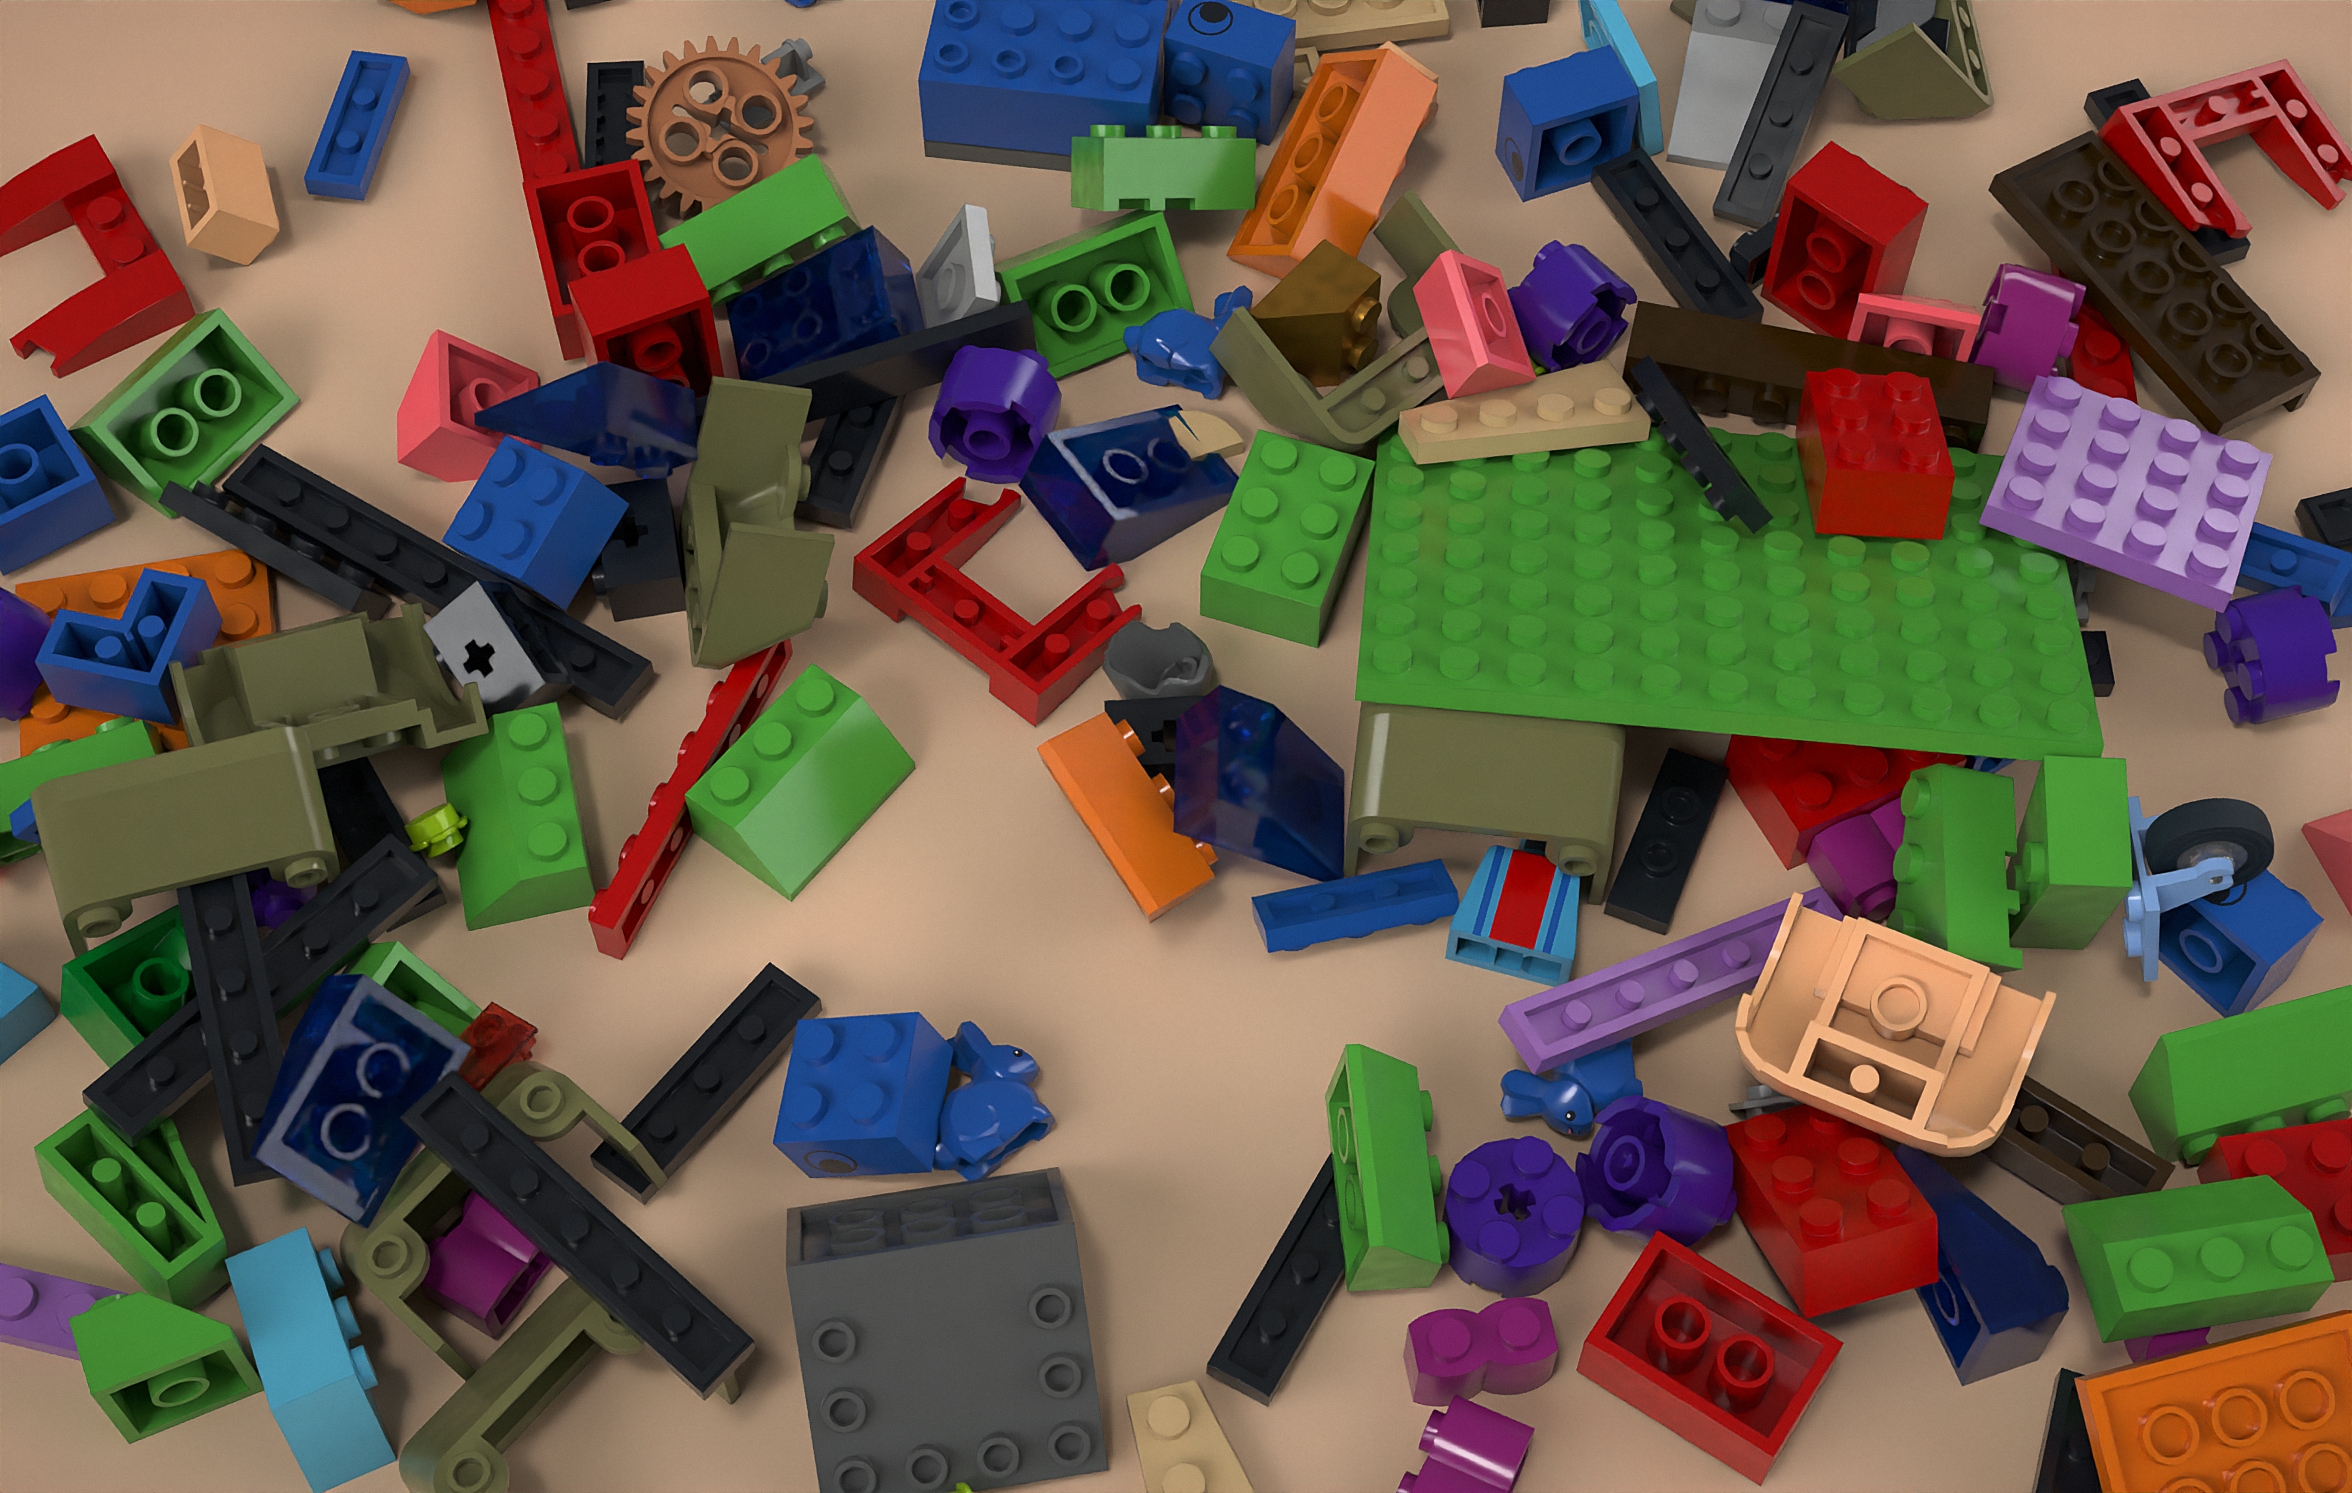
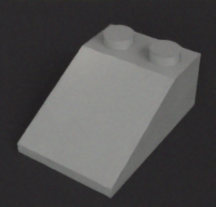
[1666,0,1792,171]

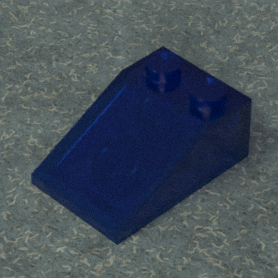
[474,361,698,479]
[1018,404,1239,572]
[1173,685,1344,882]
[249,974,471,1229]
[1893,1144,2070,1386]

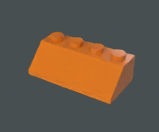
[1226,48,1438,280]

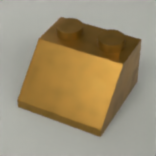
[1249,239,1382,387]

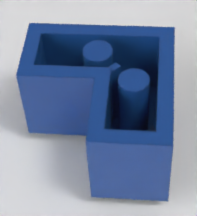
[35,568,223,726]

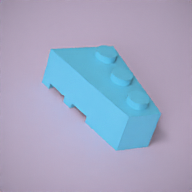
[225,1226,397,1493]

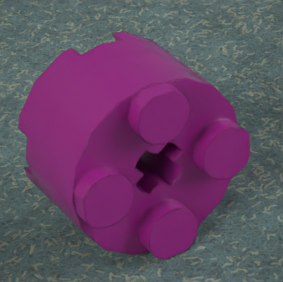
[1967,263,2086,394]

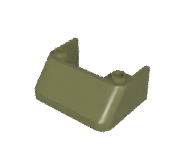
[1832,0,1994,120]
[1208,188,1463,452]
[679,376,835,670]
[1343,701,1626,906]
[30,727,341,958]
[339,1060,669,1381]
[399,1278,741,1493]

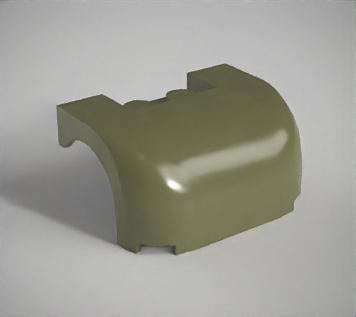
[168,602,489,769]

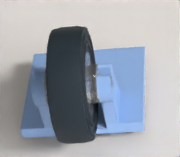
[2122,796,2274,982]

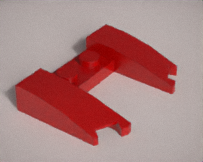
[2097,59,2352,239]
[0,134,196,379]
[852,476,1142,727]

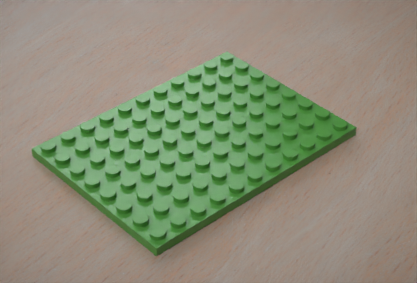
[1355,405,2104,761]

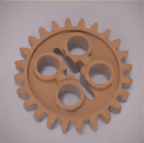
[626,36,814,218]

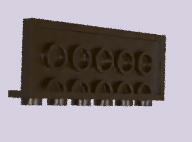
[1988,130,2322,436]

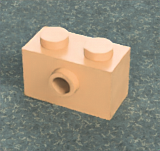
[169,123,280,266]

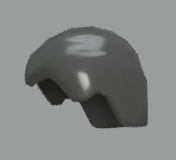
[1102,620,1214,700]

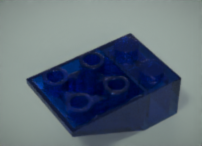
[726,225,925,381]

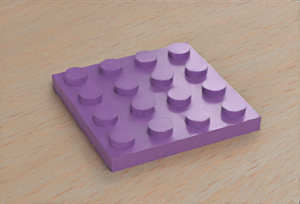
[1979,375,2273,613]

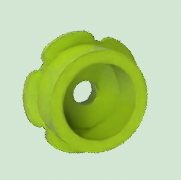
[404,802,468,858]

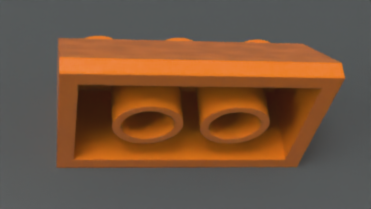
[1037,711,1219,923]

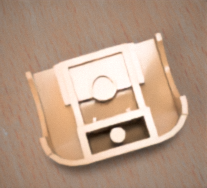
[1734,891,2057,1157]

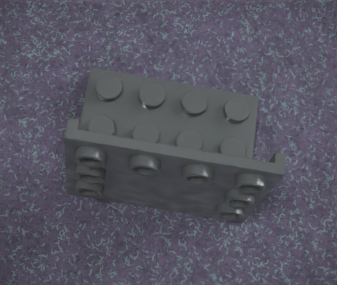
[786,1167,1108,1493]

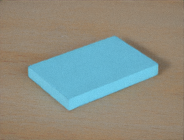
[1578,0,1664,156]

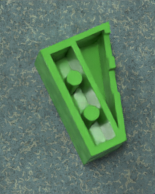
[1071,125,1256,211]
[0,716,166,868]
[2006,755,2133,950]
[1886,763,2023,974]
[34,1108,231,1311]

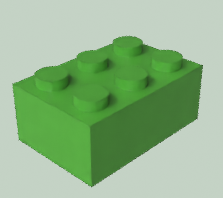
[1200,429,1376,649]

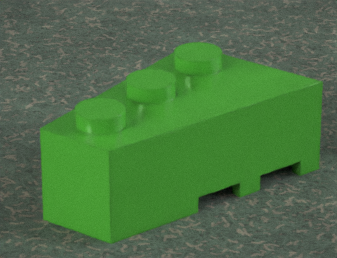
[658,153,863,307]

